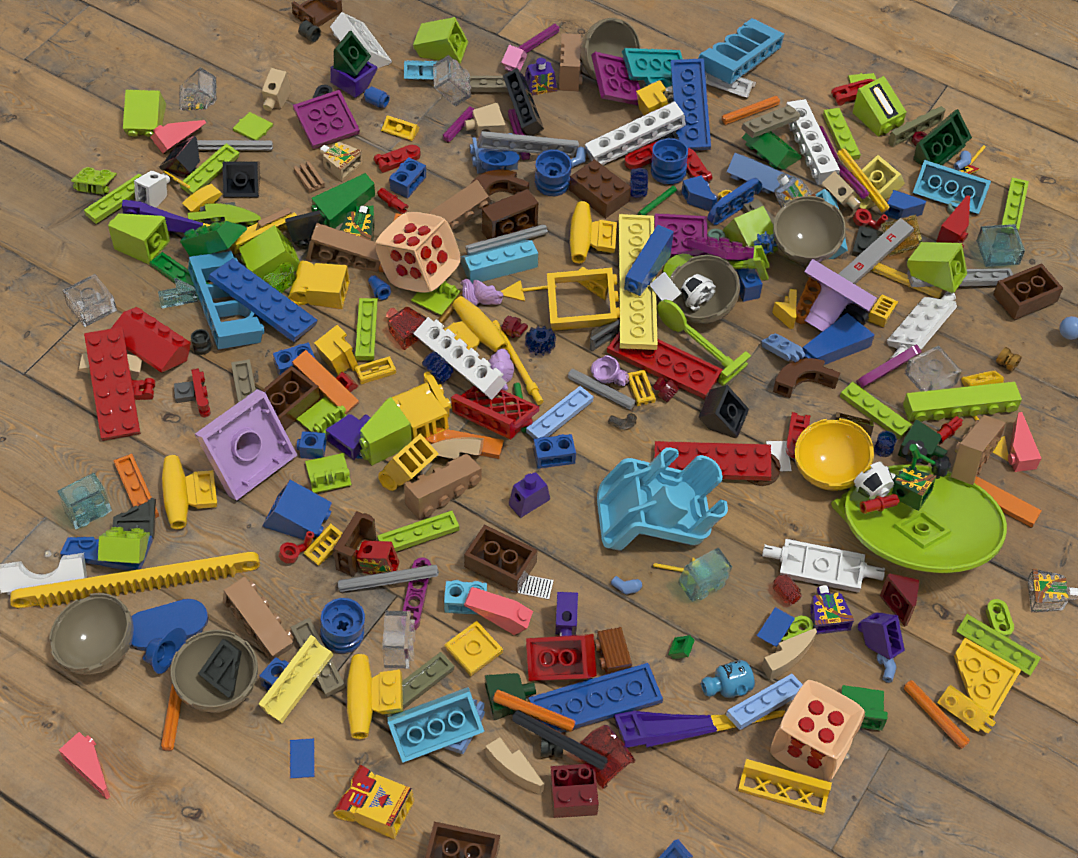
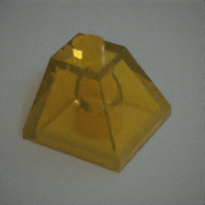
[881,214,923,257]

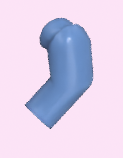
[570,147,587,168]
[954,151,971,171]
[611,576,642,594]
[877,654,896,683]

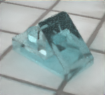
[158,278,198,308]

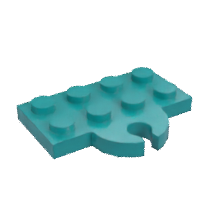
[622,48,683,94]

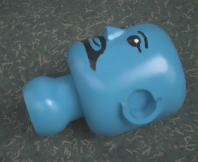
[701,660,755,698]

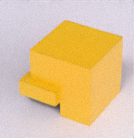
[636,80,668,116]
[314,325,359,375]

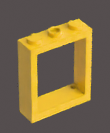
[547,268,620,331]

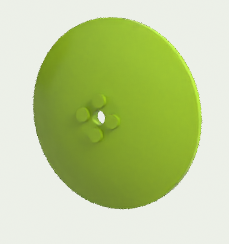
[845,465,1007,573]

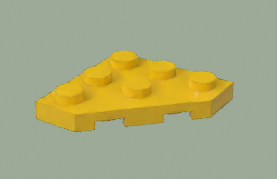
[954,638,1021,720]

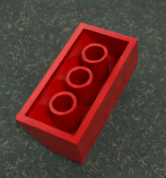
[111,307,191,372]

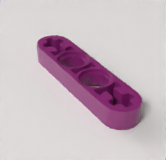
[856,344,922,389]
[401,557,431,631]

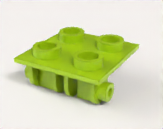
[71,167,117,195]
[411,281,460,315]
[297,397,347,439]
[305,453,352,493]

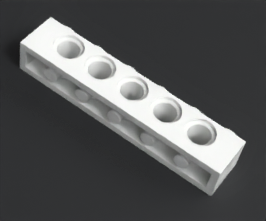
[786,99,840,185]
[585,102,686,165]
[413,317,507,400]

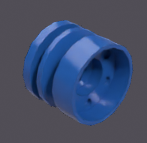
[651,138,688,184]
[535,150,571,196]
[320,598,365,653]

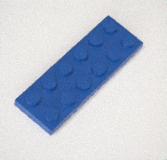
[670,58,711,150]
[208,258,318,342]
[528,663,663,733]

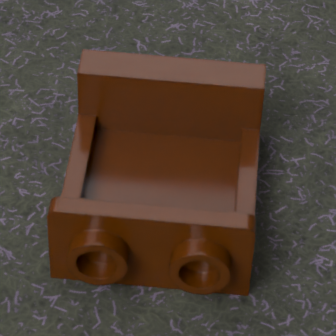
[292,0,343,27]
[333,511,376,577]

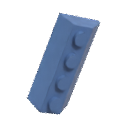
[727,153,803,201]

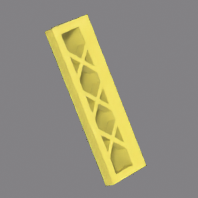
[259,635,333,723]

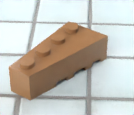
[559,33,583,91]
[427,180,493,230]
[306,223,380,272]
[951,415,1006,485]
[404,453,482,520]
[223,576,294,662]

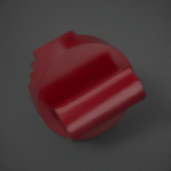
[501,315,528,338]
[653,377,679,402]

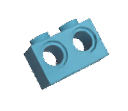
[404,60,438,79]
[444,580,487,615]

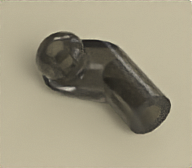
[608,413,637,430]

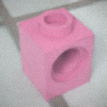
[501,45,527,72]

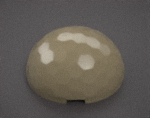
[580,18,641,81]
[773,196,846,264]
[670,255,740,324]
[49,593,134,675]
[170,630,258,713]

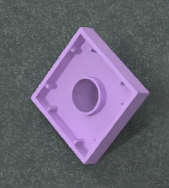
[804,259,877,331]
[195,389,297,501]

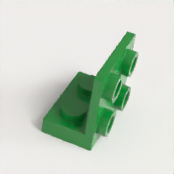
[841,685,888,731]

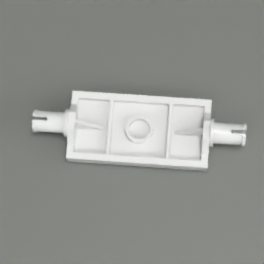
[887,291,957,359]
[762,539,885,592]

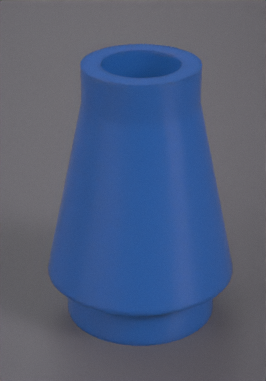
[368,275,391,300]

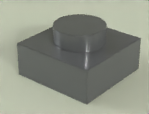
[174,381,195,403]

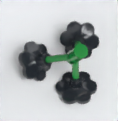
[898,440,951,479]

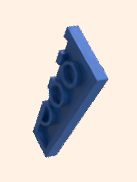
[60,536,153,571]

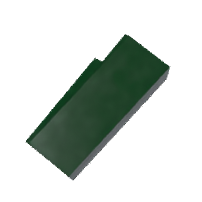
[913,109,972,166]

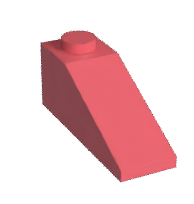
[150,120,206,154]
[1008,412,1042,472]
[464,587,533,635]
[59,732,110,799]

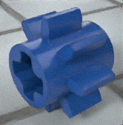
[754,231,777,255]

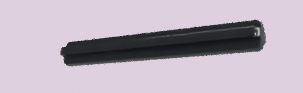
[512,710,608,770]

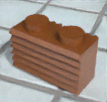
[594,627,632,675]

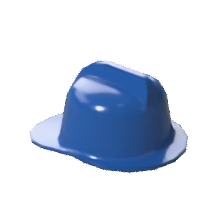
[478,149,519,171]
[143,628,186,674]

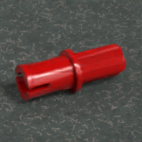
[377,188,409,214]
[937,416,963,445]
[860,494,899,514]

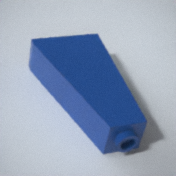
[624,225,674,296]
[802,313,875,365]

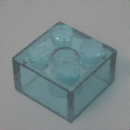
[976,224,1025,267]
[57,473,112,529]
[678,547,732,602]

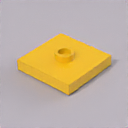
[444,621,503,676]

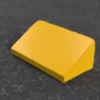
[381,115,420,141]
[961,370,1004,387]

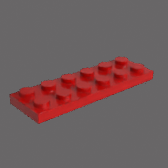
[84,327,141,441]
[607,331,723,399]
[654,441,771,481]

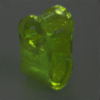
[262,263,296,293]

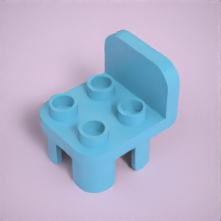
[597,448,728,551]

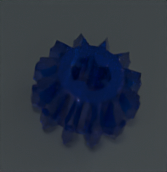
[629,168,648,198]
[525,325,556,356]
[422,351,454,383]

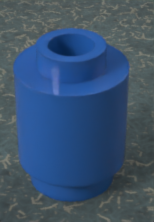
[364,86,390,108]

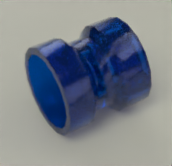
[874,431,897,457]

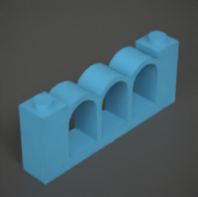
[698,18,784,84]
[188,251,264,349]

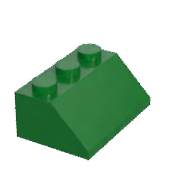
[742,131,803,170]
[180,221,247,257]

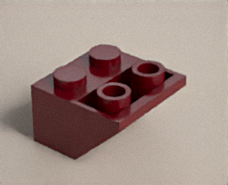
[550,764,599,818]

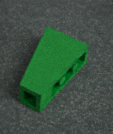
[311,173,375,229]

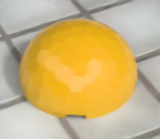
[795,418,874,491]

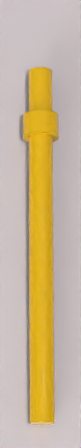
[493,320,544,405]

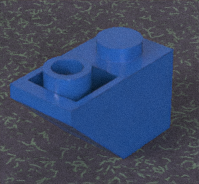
[681,175,717,211]
[884,190,926,220]

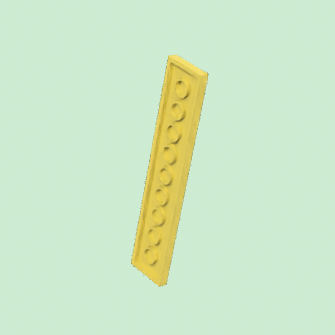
[618,214,658,350]

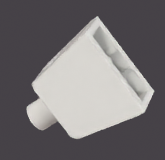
[134,171,170,207]

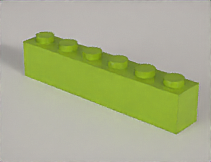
[903,382,1022,422]

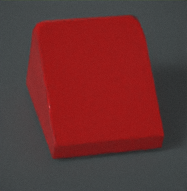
[336,372,358,392]

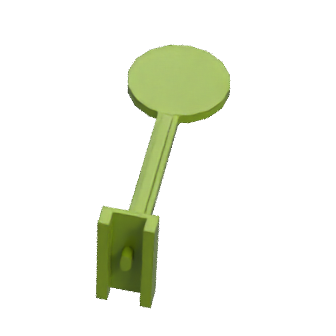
[663,245,770,281]
[657,299,751,386]

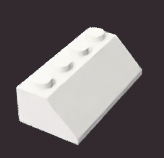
[330,12,392,68]

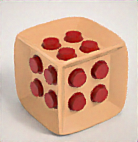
[375,212,460,293]
[770,680,865,782]

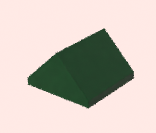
[333,30,371,76]

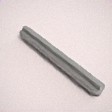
[197,140,273,151]
[465,225,548,255]
[338,565,439,592]

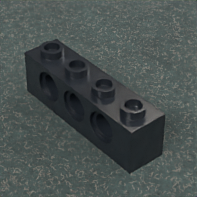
[503,68,544,136]

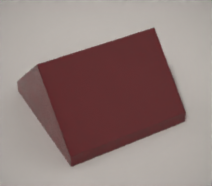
[880,574,919,627]

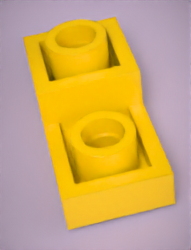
[182,184,222,212]

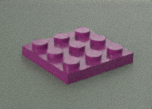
[591,52,640,105]
[293,90,360,149]
[654,213,708,258]
[686,237,754,260]

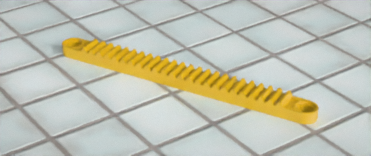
[10,552,260,609]

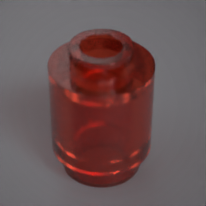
[773,575,802,605]

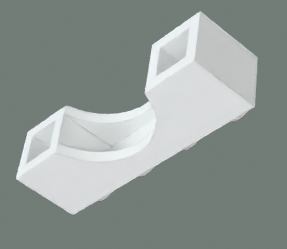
[0,553,87,595]

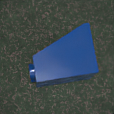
[262,480,332,540]

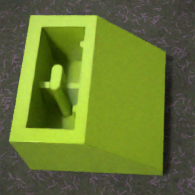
[98,527,150,563]

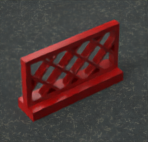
[451,386,539,440]

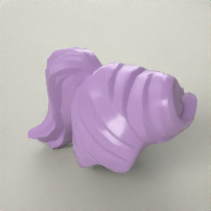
[460,279,503,305]
[488,349,514,391]
[591,355,629,386]

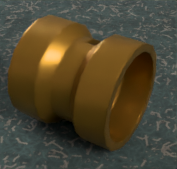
[996,347,1022,372]

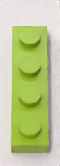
[823,108,861,160]
[180,143,239,195]
[84,174,142,224]
[1000,177,1029,234]
[355,298,378,361]
[840,382,912,440]
[377,511,459,552]
[957,614,1042,676]

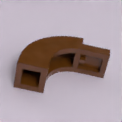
[470,169,530,196]
[773,358,840,398]

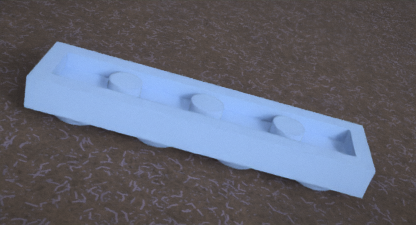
[526,386,594,439]
[726,674,803,730]

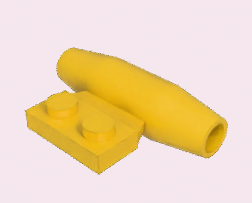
[569,201,617,263]
[444,296,508,357]
[162,455,217,529]
[347,654,403,739]

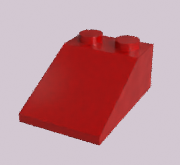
[936,195,970,248]
[526,634,597,681]

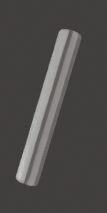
[568,369,635,409]

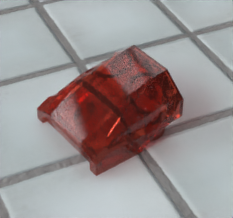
[580,725,636,789]

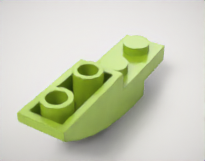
[188,203,261,225]

